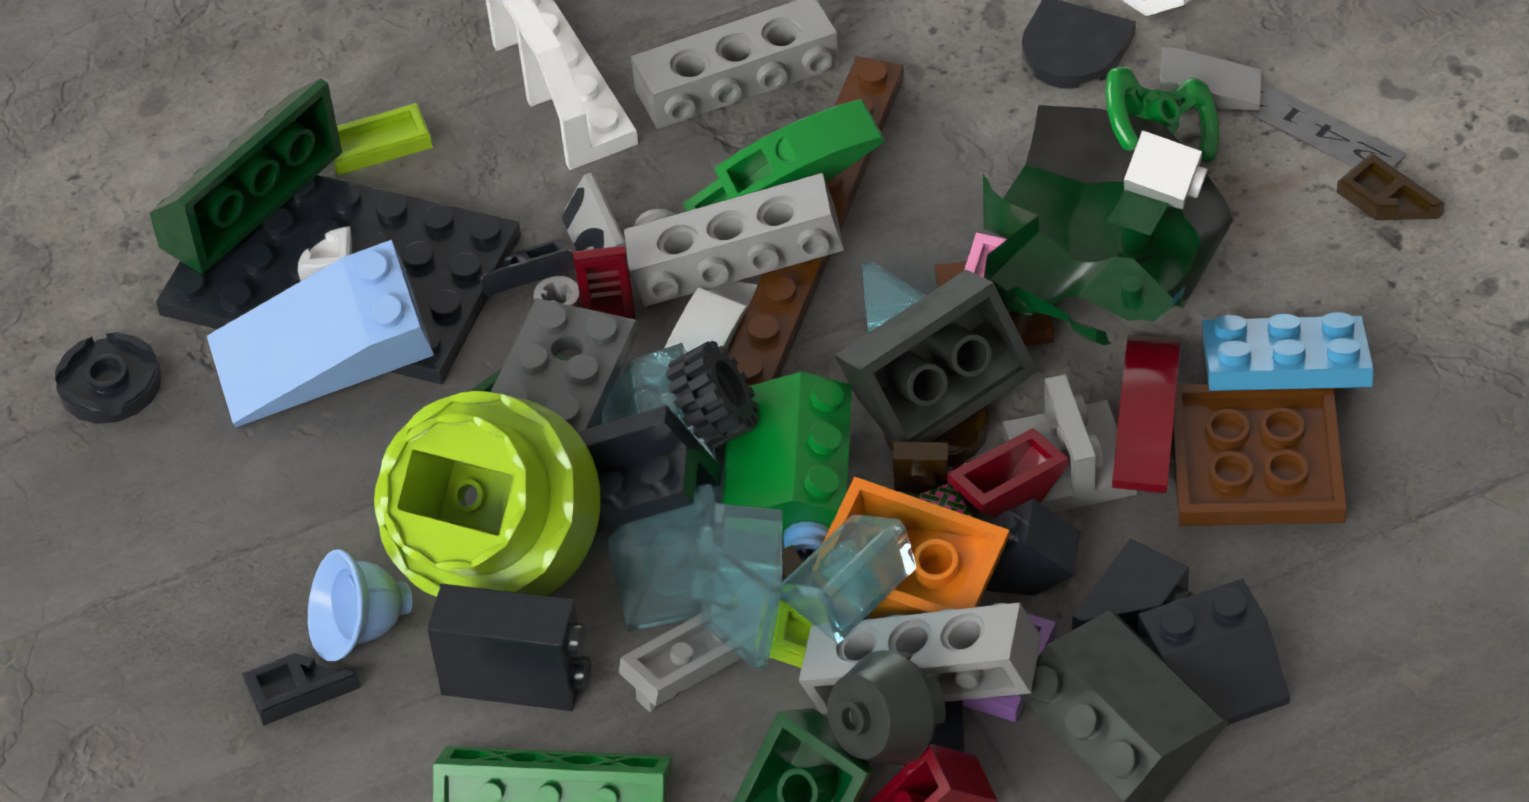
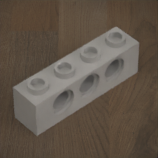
[631,0,839,129]
[624,173,844,307]
[799,603,1041,714]

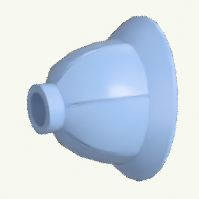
[308,550,412,661]

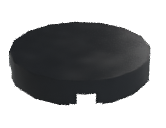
[55,332,161,424]

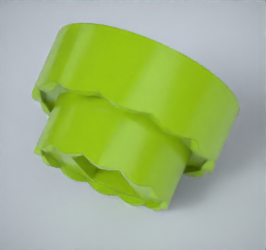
[374,391,600,597]

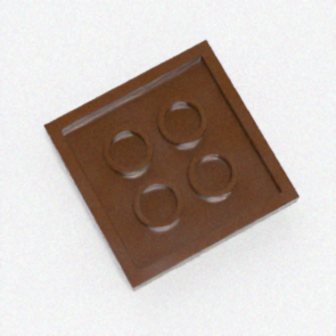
[1172,384,1347,526]

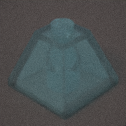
[608,484,734,631]

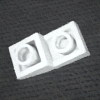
[653,287,747,383]

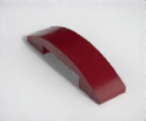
[1112,334,1181,493]

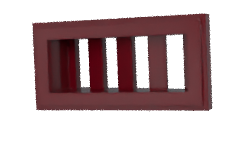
[573,245,636,320]

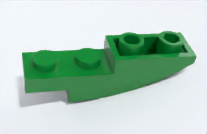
[683,99,886,212]

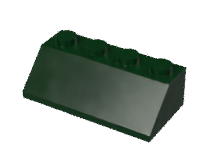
[149,78,342,274]

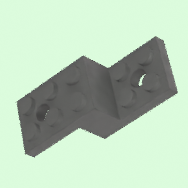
[466,298,638,506]

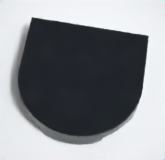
[1022,0,1136,89]

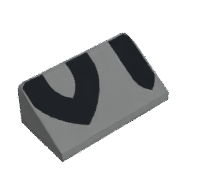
[562,173,630,272]

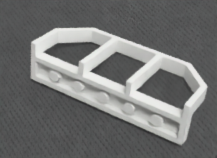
[486,0,638,170]

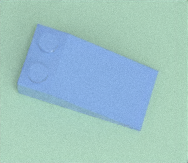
[207,240,434,428]

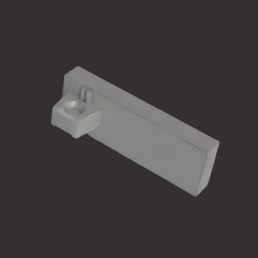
[619,588,772,712]

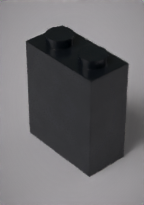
[427,583,591,711]

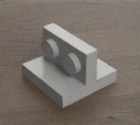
[1003,374,1137,513]

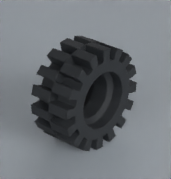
[667,341,759,448]

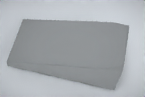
[1160,47,1262,111]

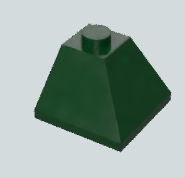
[733,708,873,802]

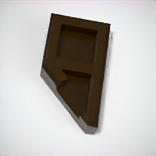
[1337,153,1445,220]

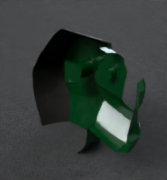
[983,105,1233,345]

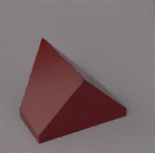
[947,428,1068,518]

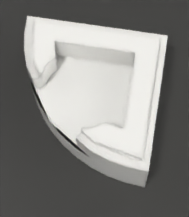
[298,227,352,281]

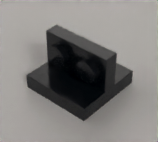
[577,405,722,532]

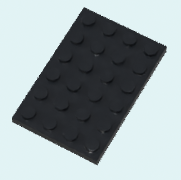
[156,175,521,385]

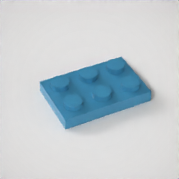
[1202,312,1373,391]

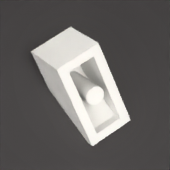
[1124,130,1208,209]

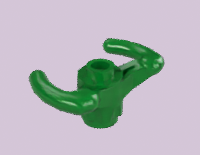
[1105,66,1220,162]

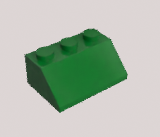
[720,372,852,540]

